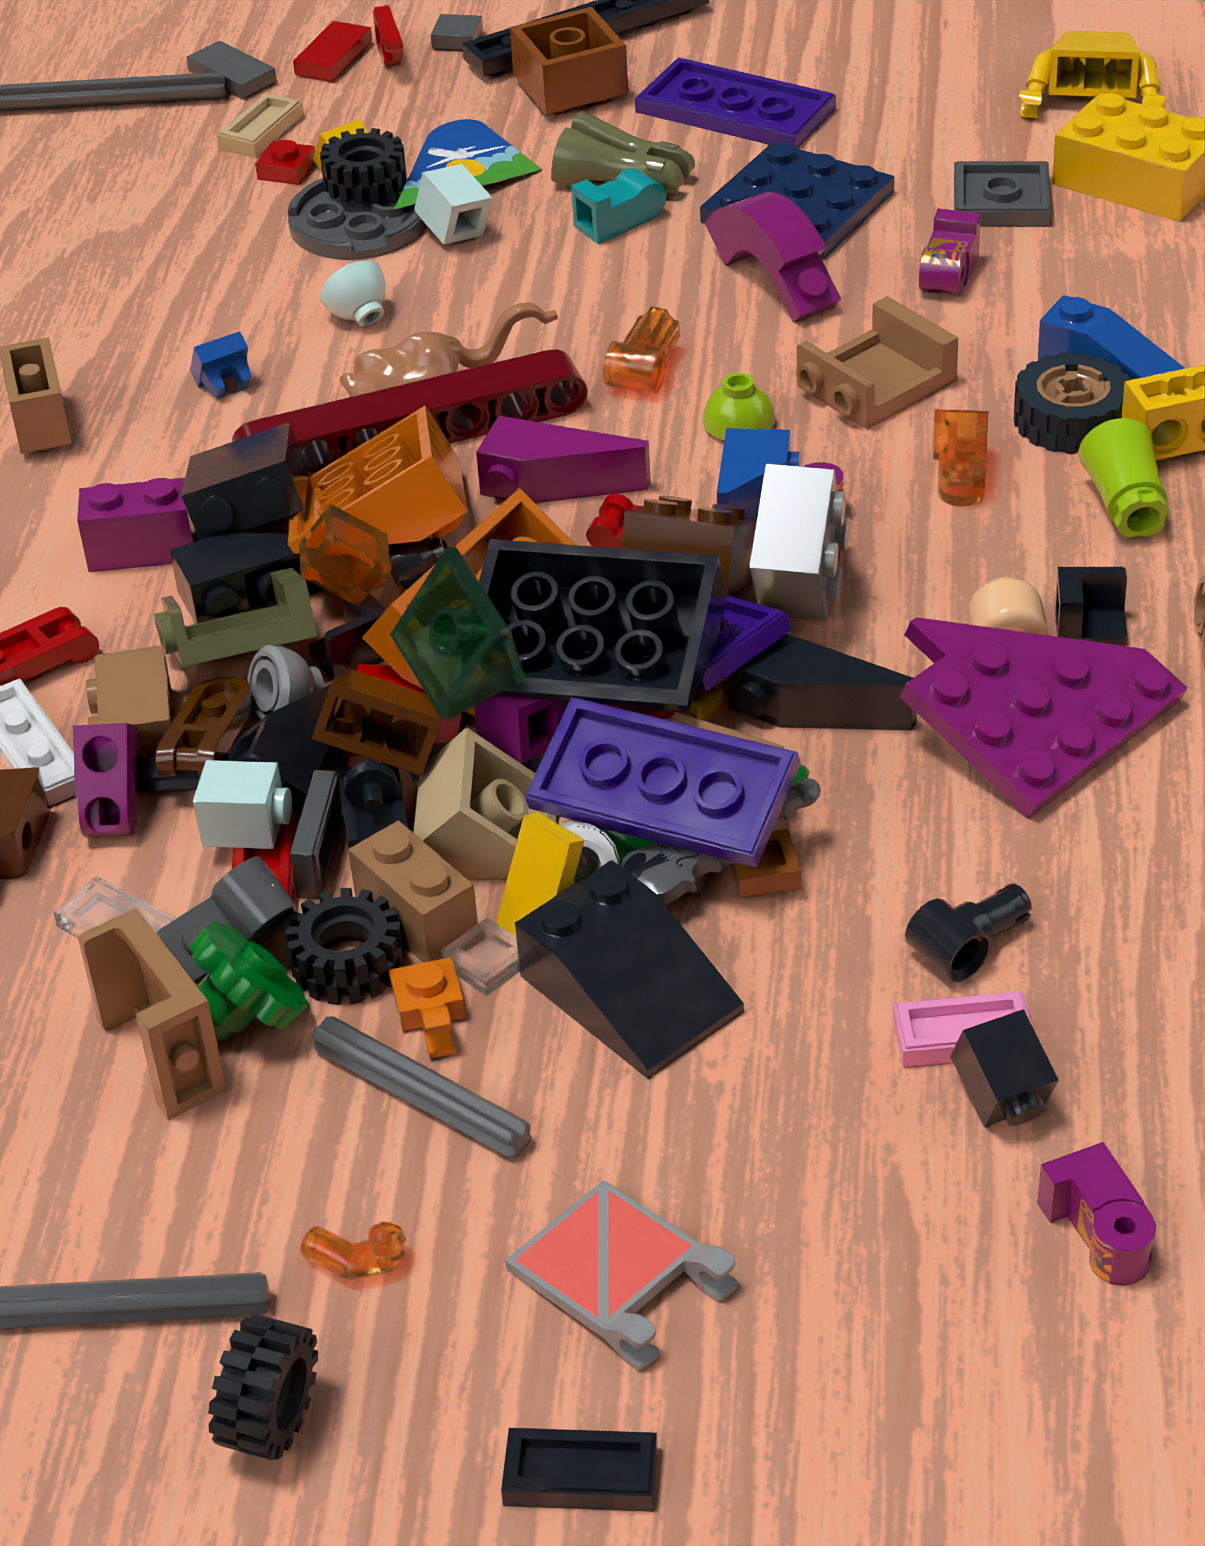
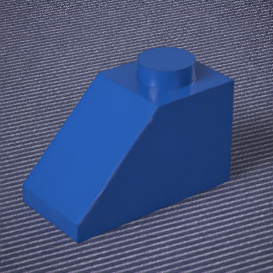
[717,428,801,519]

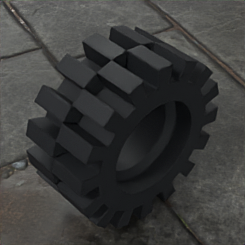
[320,128,407,205]
[285,888,405,1005]
[208,1314,318,1461]

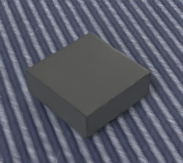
[431,14,483,51]

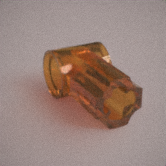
[603,307,680,393]

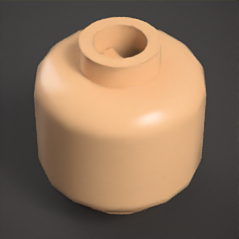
[968,577,1047,635]

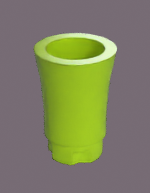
[1078,418,1169,538]

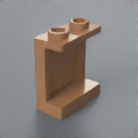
[796,296,958,430]
[78,908,226,1120]

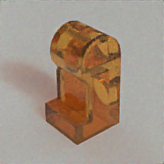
[933,409,989,507]

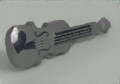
[620,778,821,905]

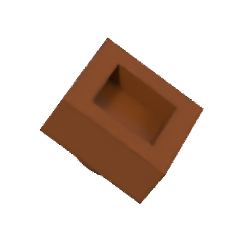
[731,829,801,898]

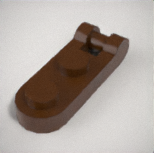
[156,676,253,777]

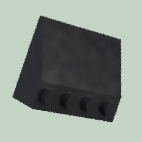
[451,539,727,712]

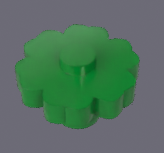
[189,921,309,1041]

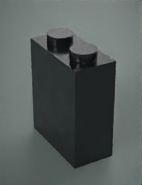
[181,422,309,540]

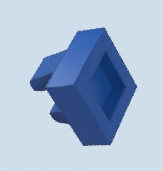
[190,331,251,398]

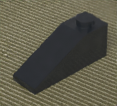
[728,634,917,730]

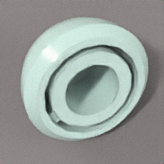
[320,260,386,327]

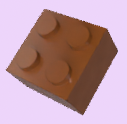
[510,7,629,114]

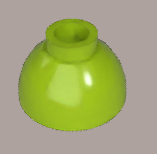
[703,373,775,441]

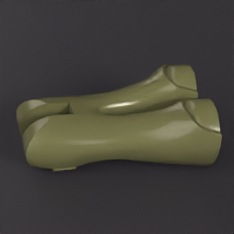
[551,111,695,196]

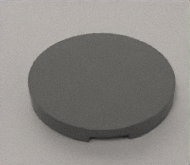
[288,178,427,260]

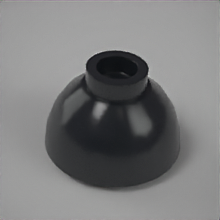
[382,537,451,594]

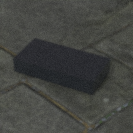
[501,1428,658,1512]

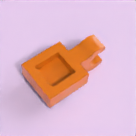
[389,957,466,1059]

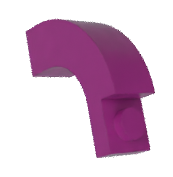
[705,192,841,322]

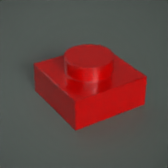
[255,140,315,185]

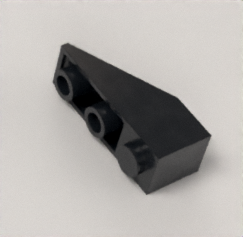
[170,533,354,624]
[226,684,336,811]

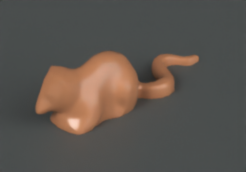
[339,303,558,397]

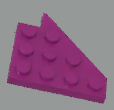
[900,617,1188,819]

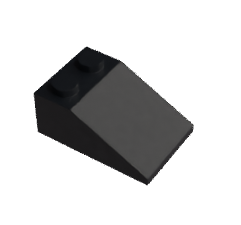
[515,860,744,1079]

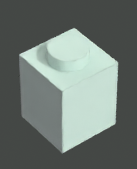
[414,164,492,245]
[193,760,292,849]

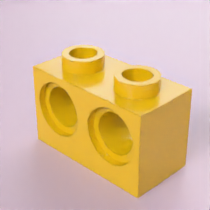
[1122,364,1205,461]

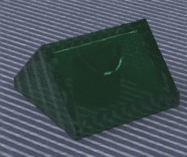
[390,546,526,719]

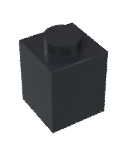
[950,1009,1059,1127]

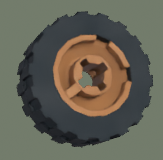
[1013,352,1130,454]

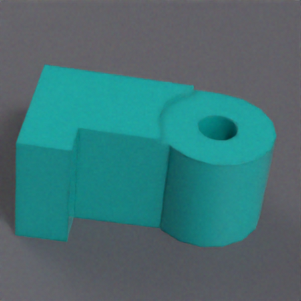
[571,168,666,244]

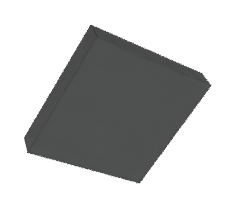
[954,161,1051,227]

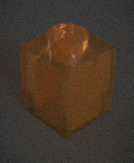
[299,504,392,606]

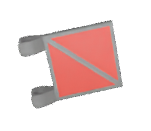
[505,1180,738,1370]

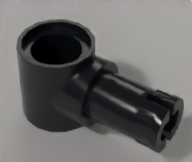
[905,883,1032,982]

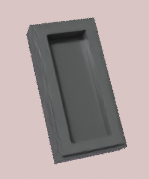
[186,41,277,99]
[290,770,344,899]

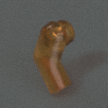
[300,1221,406,1281]

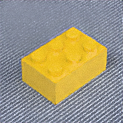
[1052,93,1205,222]

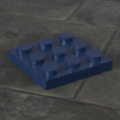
[700,142,894,260]

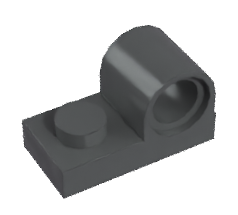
[156,856,298,986]

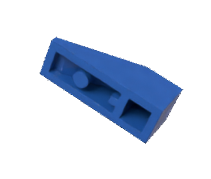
[1038,295,1185,380]

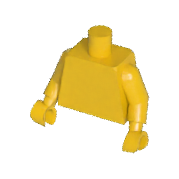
[1019,31,1166,119]

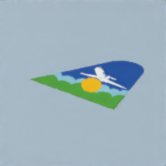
[394,119,542,210]

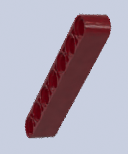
[232,349,588,477]

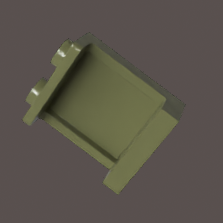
[154,568,318,667]

